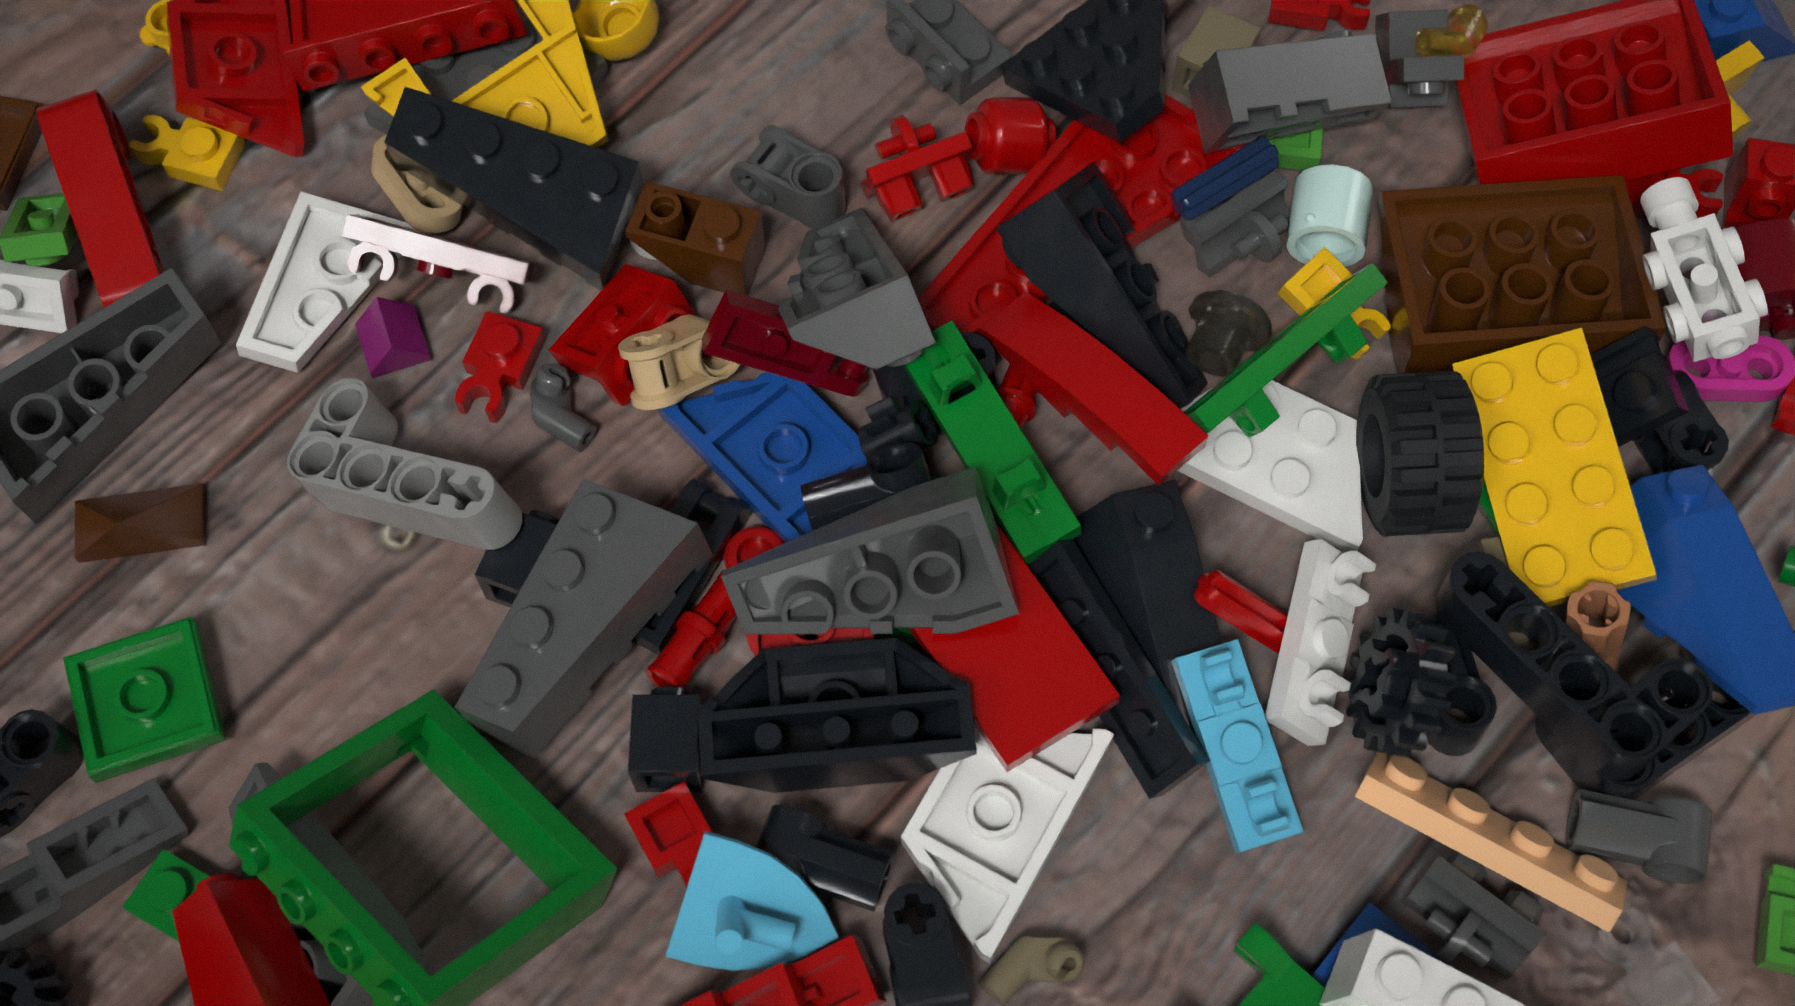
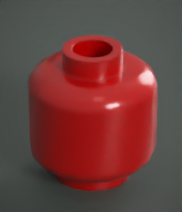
[964,97,1056,174]

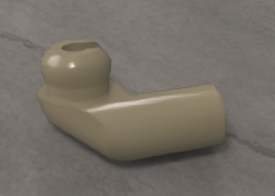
[979,935,1084,1006]

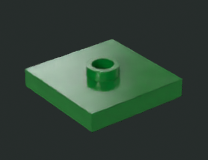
[63,616,226,783]

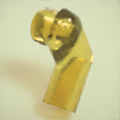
[1415,4,1488,58]

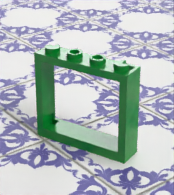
[229,689,618,1006]

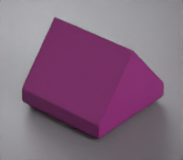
[355,296,431,378]

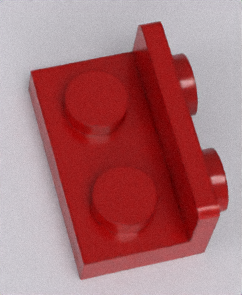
[548,264,696,406]

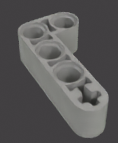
[287,378,523,550]

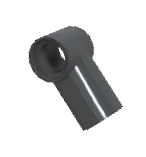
[1565,789,1712,884]

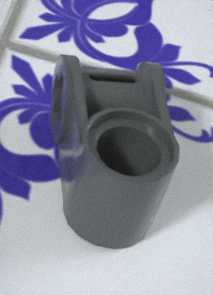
[730,125,846,229]

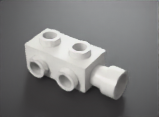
[1640,177,1768,362]

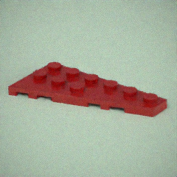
[917,94,1244,336]

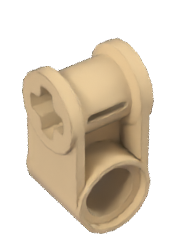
[618,314,740,410]

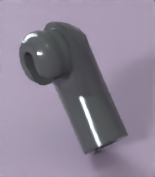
[530,363,596,452]

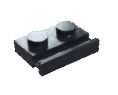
[1590,326,1690,447]

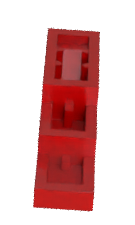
[980,291,1209,486]
[680,935,887,1006]

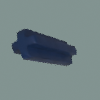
[1170,137,1280,221]

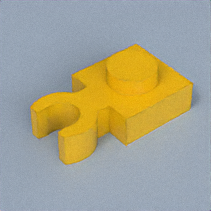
[129,115,246,191]
[1277,247,1391,360]

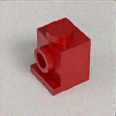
[1722,138,1795,228]

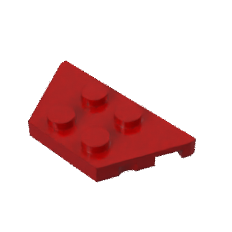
[166,0,304,157]

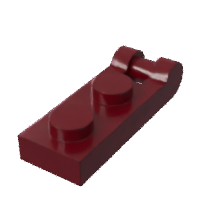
[702,289,868,397]

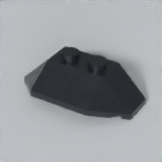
[697,637,977,793]

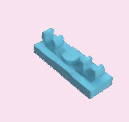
[1171,639,1304,854]

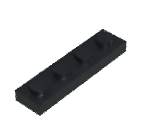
[1028,539,1210,799]

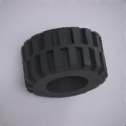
[1356,371,1484,537]

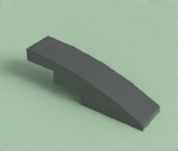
[0,778,188,962]

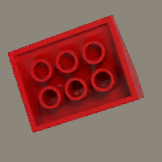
[1448,0,1733,185]

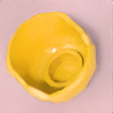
[572,0,659,61]

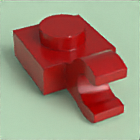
[624,781,713,888]

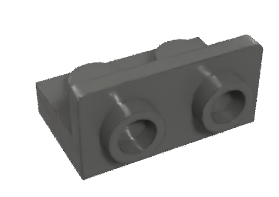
[885,0,1013,105]

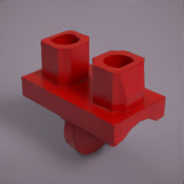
[860,115,973,222]

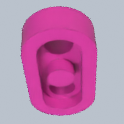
[1667,335,1795,402]

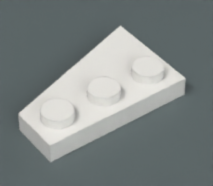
[236,192,417,373]

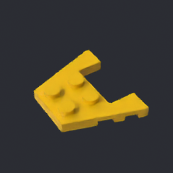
[361,0,609,148]

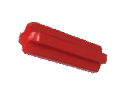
[1193,570,1288,654]

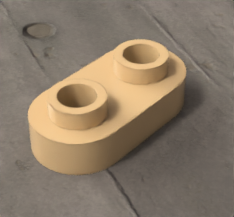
[371,135,463,233]

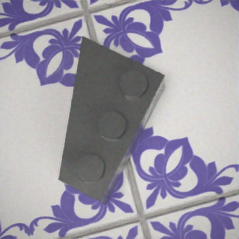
[1188,30,1392,154]

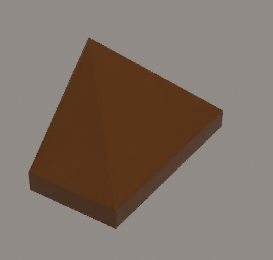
[75,484,206,563]

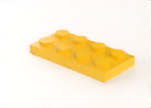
[1452,328,1657,607]

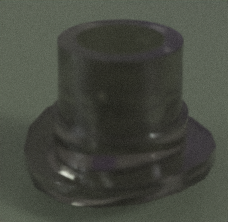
[1186,290,1272,377]

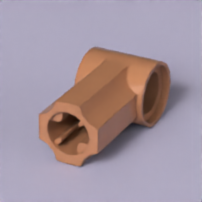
[1560,581,1631,683]

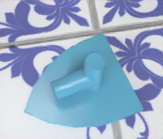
[665,831,839,971]

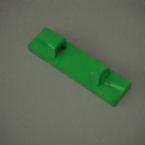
[1183,263,1388,437]
[902,320,1081,565]

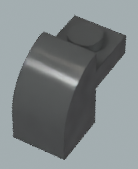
[1376,9,1464,108]

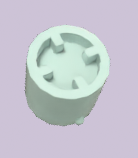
[1286,164,1373,267]

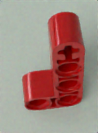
[36,89,165,308]

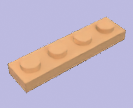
[1355,752,1628,932]

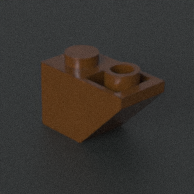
[625,181,766,296]

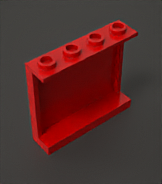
[281,0,527,91]

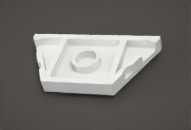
[1177,380,1363,552]
[901,725,1114,964]

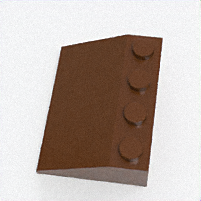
[1378,175,1667,374]

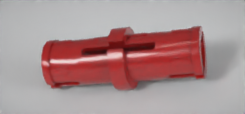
[645,570,737,688]

